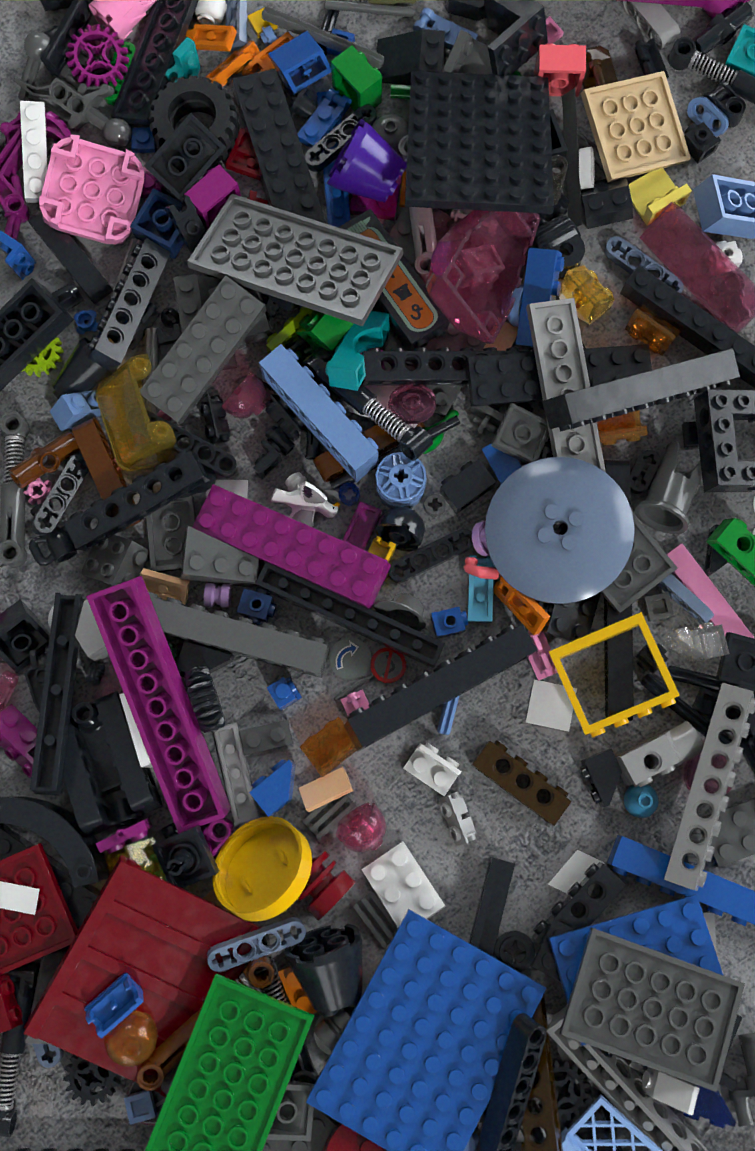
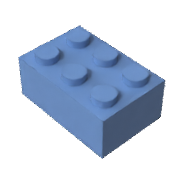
[693,174,755,239]

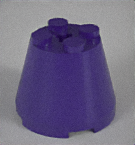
[326,119,407,203]

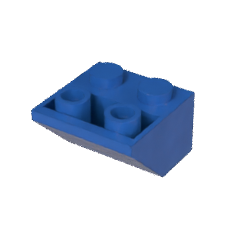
[268,31,331,96]
[249,759,296,817]

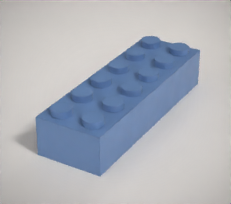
[259,344,379,483]

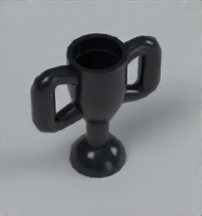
[29,501,79,566]

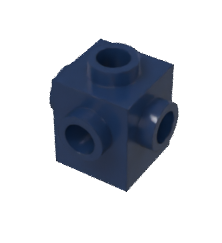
[237,588,277,625]

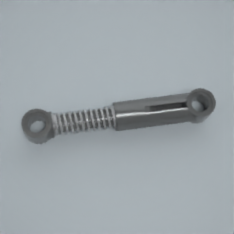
[0,411,30,568]

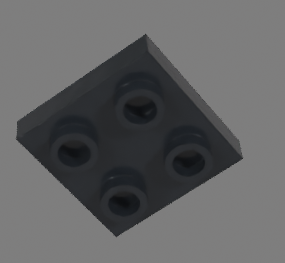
[152,825,219,888]

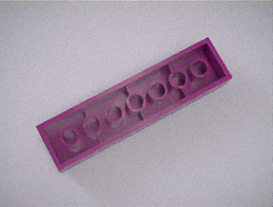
[192,484,391,609]

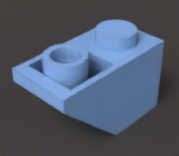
[50,389,111,431]

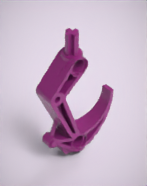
[0,110,72,241]

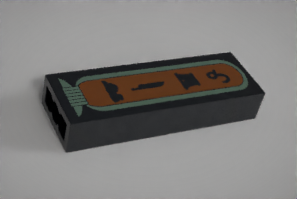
[338,209,451,351]

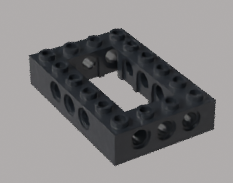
[694,390,755,493]

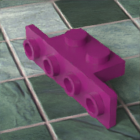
[0,704,38,778]

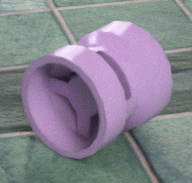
[204,583,232,608]

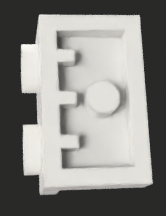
[403,742,462,796]

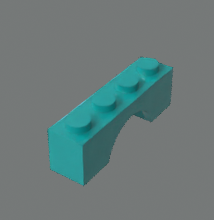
[326,311,390,391]

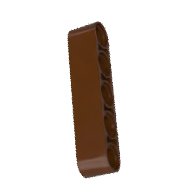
[72,417,142,532]
[313,421,426,482]

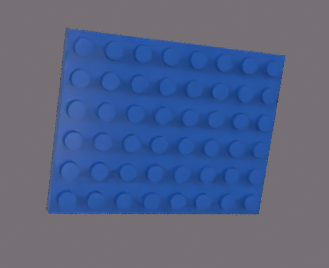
[306,908,546,1151]

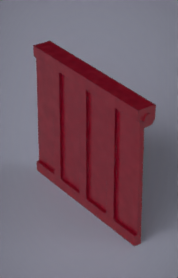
[24,855,261,1097]

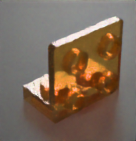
[625,305,681,356]

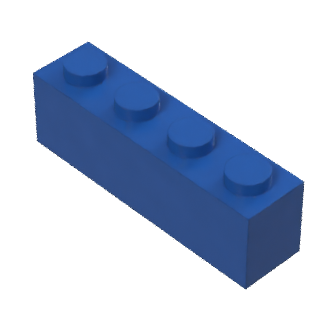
[516,248,564,347]

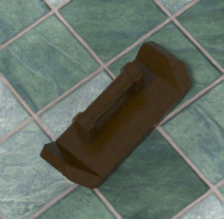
[582,45,618,89]

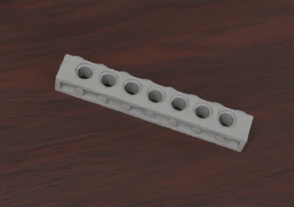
[664,683,755,891]
[546,1005,708,1151]

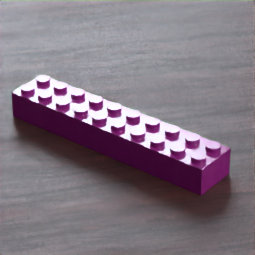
[86,575,231,833]

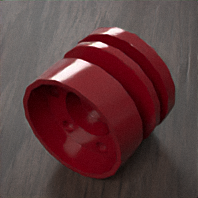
[297,851,356,921]

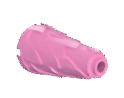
[88,0,157,40]

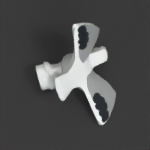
[271,472,340,527]

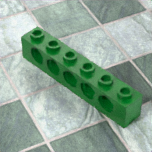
[706,518,755,587]

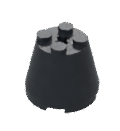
[284,924,363,1017]

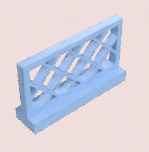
[561,1094,663,1151]

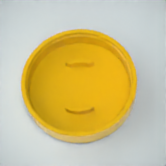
[212,816,312,921]

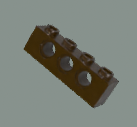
[471,740,572,826]

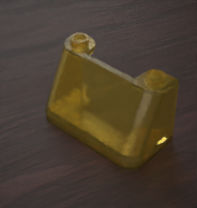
[96,354,176,471]

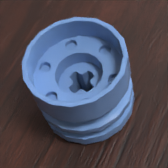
[375,452,427,508]

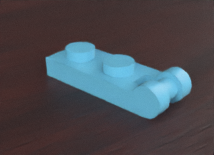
[467,555,494,623]

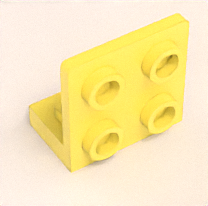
[628,168,692,226]

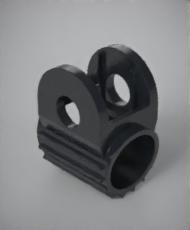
[529,214,585,280]

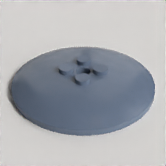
[485,457,634,604]

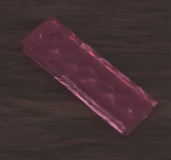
[639,201,755,334]

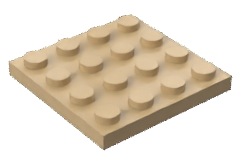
[581,71,691,182]

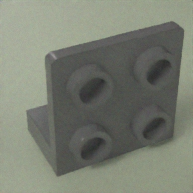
[442,30,492,75]

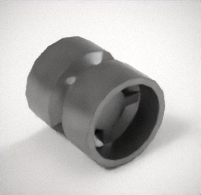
[313,1007,352,1051]

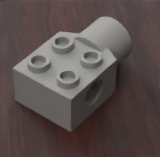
[615,721,703,787]

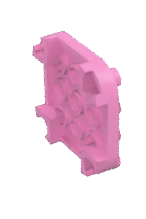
[39,135,144,244]

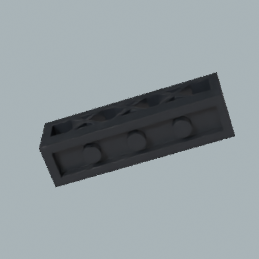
[469,857,515,956]

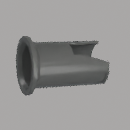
[635,442,702,534]

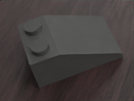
[267,1080,314,1141]

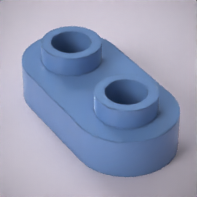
[687,97,729,136]

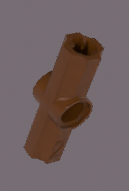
[9,432,80,489]

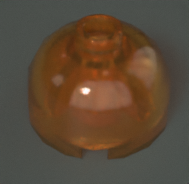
[104,1009,158,1067]

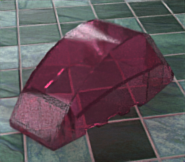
[426,210,541,344]

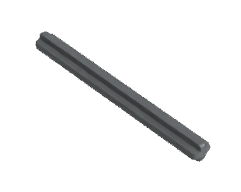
[262,6,384,69]

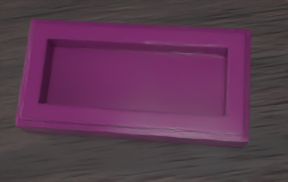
[342,501,382,550]

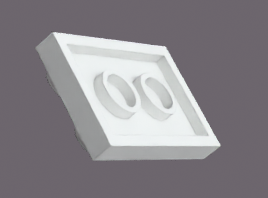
[362,842,446,927]

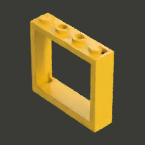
[549,612,680,738]

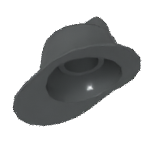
[374,593,426,631]

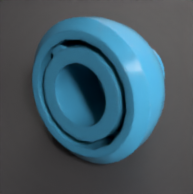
[624,784,659,818]

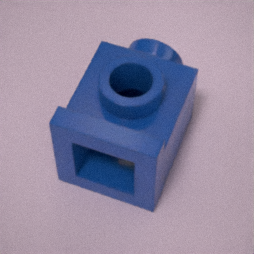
[430,607,469,639]
[266,677,302,711]

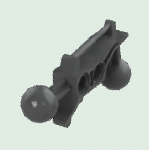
[13,31,132,148]

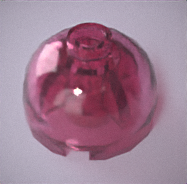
[221,372,266,419]
[336,802,387,853]

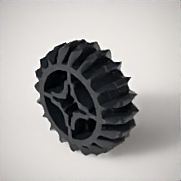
[184,665,225,733]

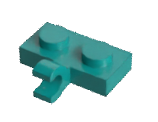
[165,37,201,83]

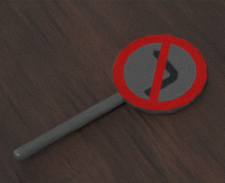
[334,647,406,701]

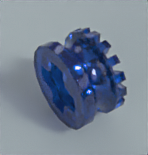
[339,483,360,506]

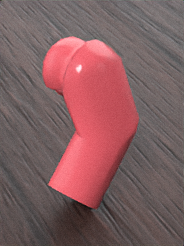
[463,557,499,580]

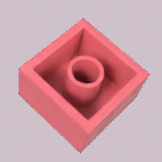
[534,43,586,97]

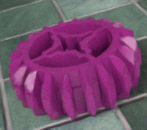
[66,24,129,87]

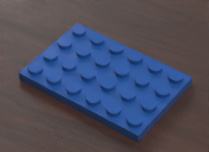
[548,895,724,1046]

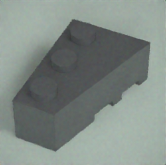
[180,526,259,588]

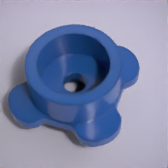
[74,310,98,335]

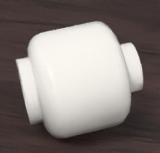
[195,0,227,25]

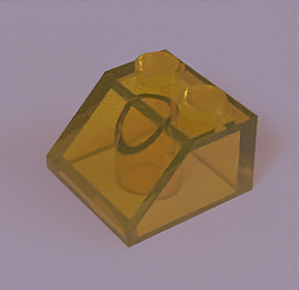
[560,265,615,325]

